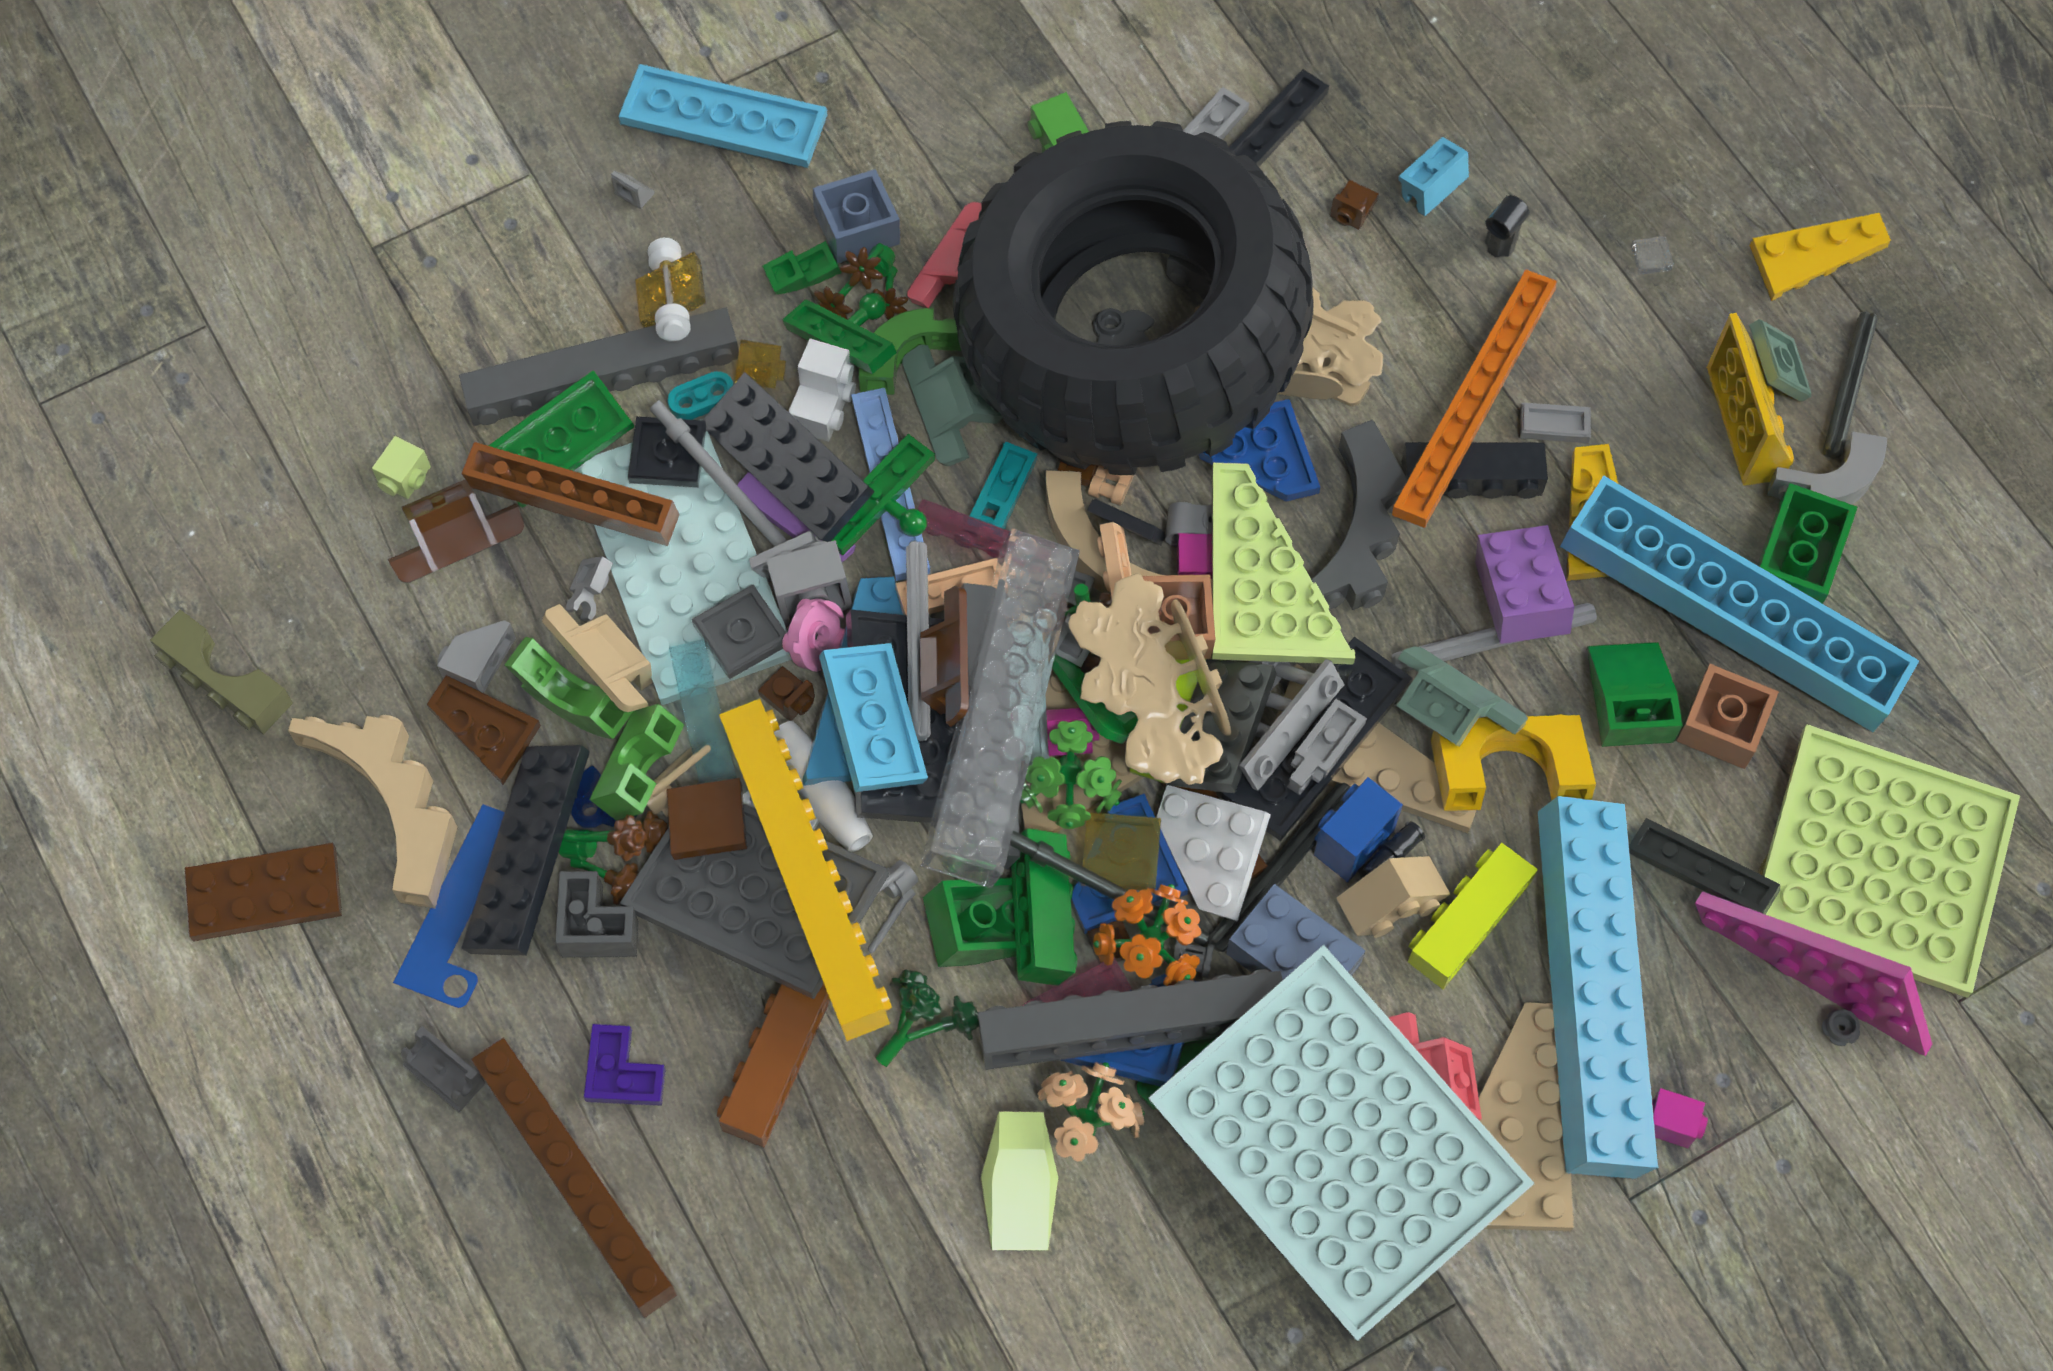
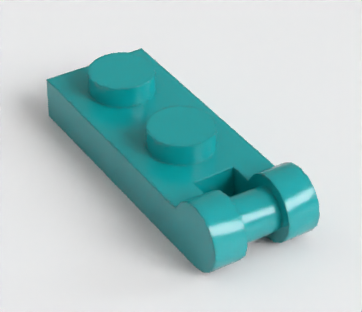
[967,441,1037,539]

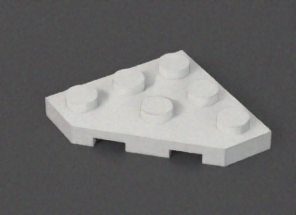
[1156,785,1270,921]

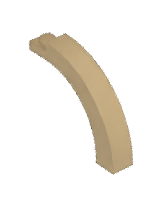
[1046,470,1212,594]

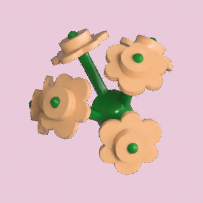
[1037,1062,1145,1161]

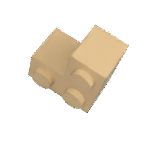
[1337,856,1450,938]

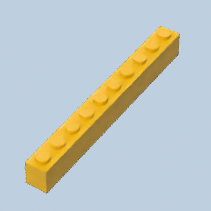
[719,699,892,1041]

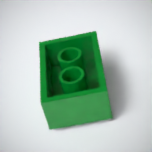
[1757,483,1858,604]

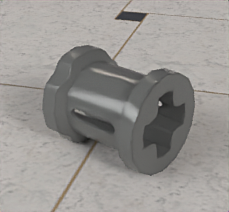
[1173,941,1214,978]

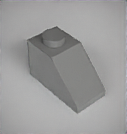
[437,620,516,693]

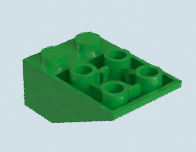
[1587,642,1683,747]

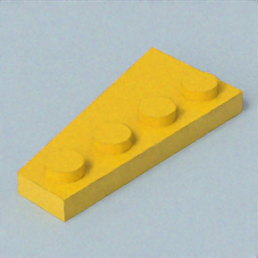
[1750,213,1891,301]
[1566,444,1618,581]

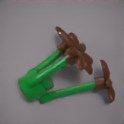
[814,243,908,320]

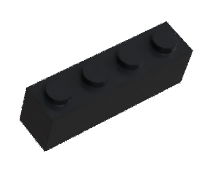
[1401,442,1548,499]

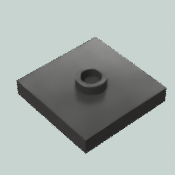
[692,584,786,680]

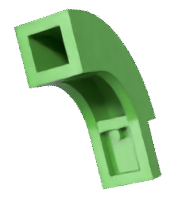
[859,308,961,395]
[504,637,633,739]

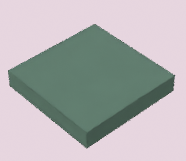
[1749,319,1812,402]

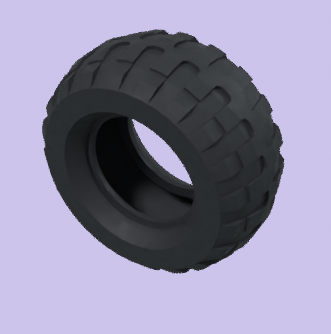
[952,121,1314,475]

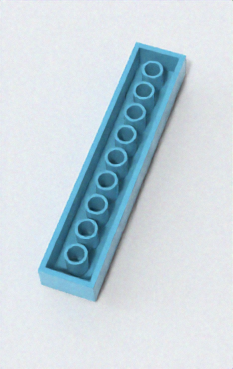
[1560,476,1919,732]
[1538,796,1658,1179]

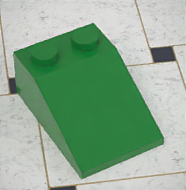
[923,878,1016,967]

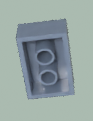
[1226,884,1366,980]

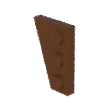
[427,675,541,785]

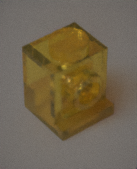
[734,339,786,389]

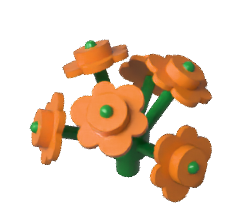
[1093,884,1201,986]

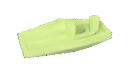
[981,1112,1058,1250]

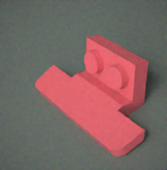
[907,202,982,308]
[1389,1012,1482,1120]

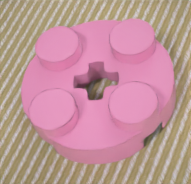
[782,598,845,672]

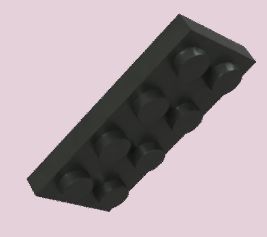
[1166,659,1277,793]

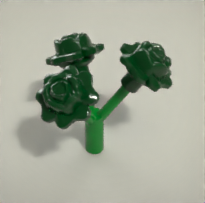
[875,969,979,1067]

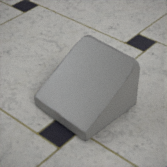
[611,171,655,208]
[1049,613,1090,667]

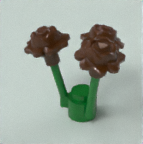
[559,811,668,905]

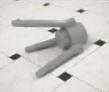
[868,860,919,953]

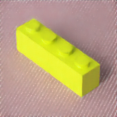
[1408,843,1538,990]

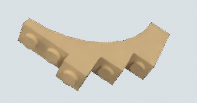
[288,715,457,908]

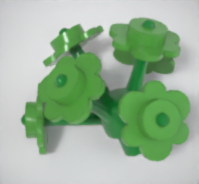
[1017,720,1122,829]

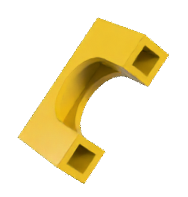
[1431,714,1596,811]

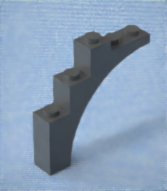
[1311,419,1408,610]

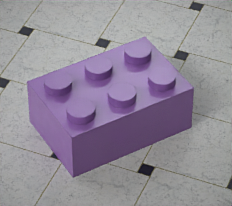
[1475,525,1574,644]

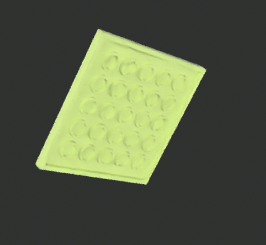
[1762,724,2020,998]

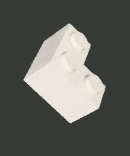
[788,339,856,442]

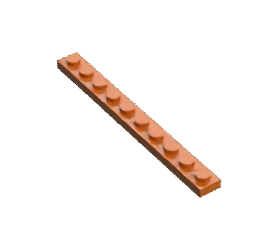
[1392,270,1557,528]

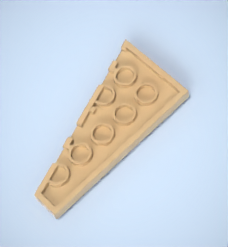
[1274,663,1476,833]

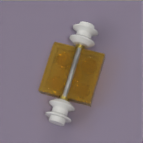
[635,238,706,341]

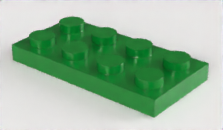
[488,370,635,508]

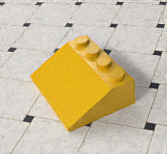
[1707,313,1794,486]

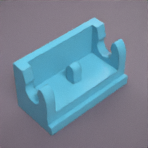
[1398,137,1469,216]

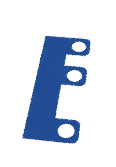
[393,804,505,1008]

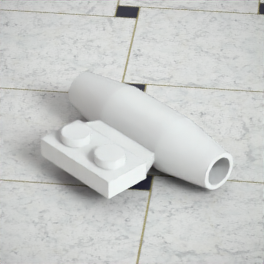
[743,721,873,852]

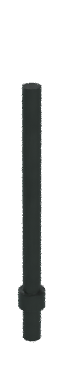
[1006,830,1209,946]

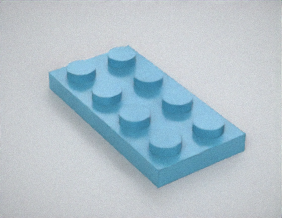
[819,643,928,792]

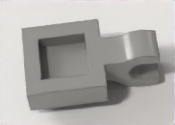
[566,556,613,621]

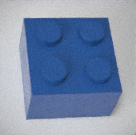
[1314,777,1403,882]

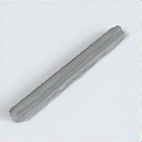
[906,541,931,741]
[1392,603,1597,672]

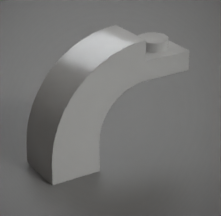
[1768,431,1887,505]

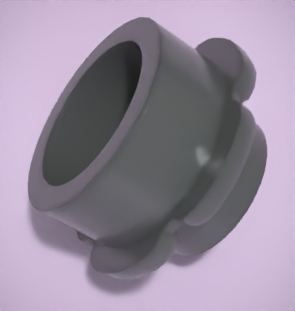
[1822,1010,1860,1046]

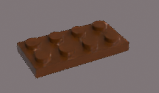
[185,843,342,942]

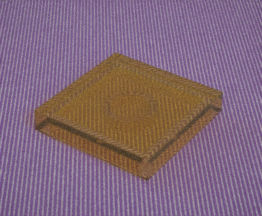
[1081,812,1161,891]

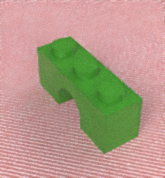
[590,703,684,820]

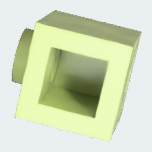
[372,436,431,499]

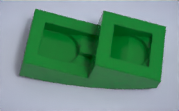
[762,241,842,295]

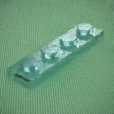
[669,639,737,784]

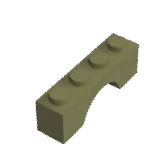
[150,609,293,735]

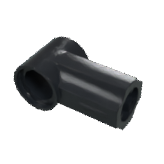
[1485,195,1530,258]

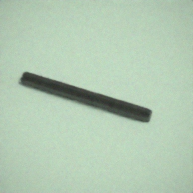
[1207,783,1350,952]

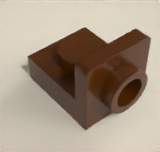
[1330,180,1379,230]
[758,666,815,721]

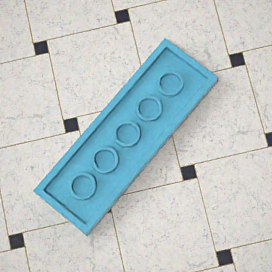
[619,64,827,168]

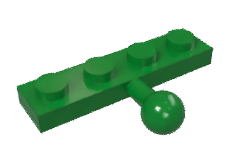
[782,293,897,374]
[832,434,935,556]

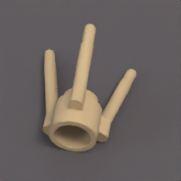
[647,745,711,817]

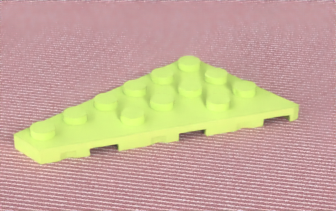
[1212,463,1355,665]

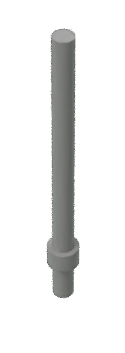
[650,400,787,547]

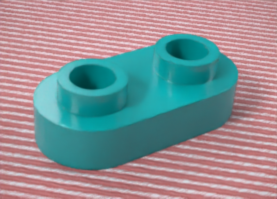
[668,371,734,420]

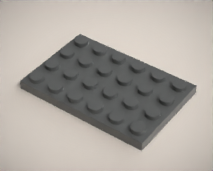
[620,783,889,999]

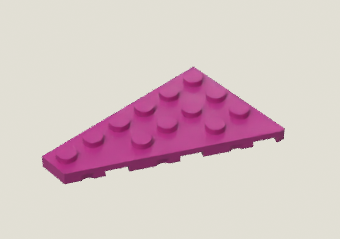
[1695,892,1932,1056]

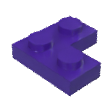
[584,1024,666,1106]

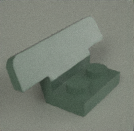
[902,344,1003,466]
[1397,646,1528,747]

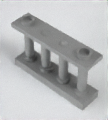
[1239,659,1344,791]

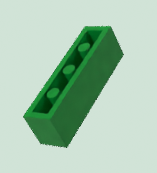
[1011,828,1078,986]

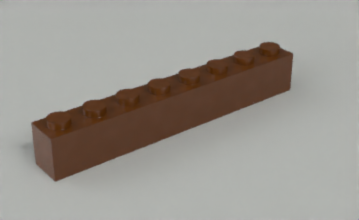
[471,1037,677,1318]

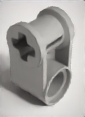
[1165,502,1212,547]

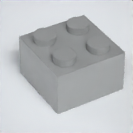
[766,540,852,626]

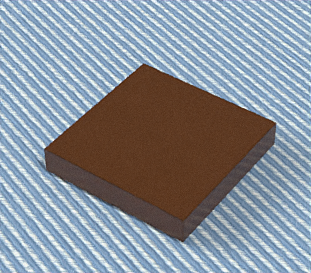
[667,778,747,860]

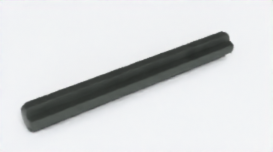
[1822,311,1878,459]

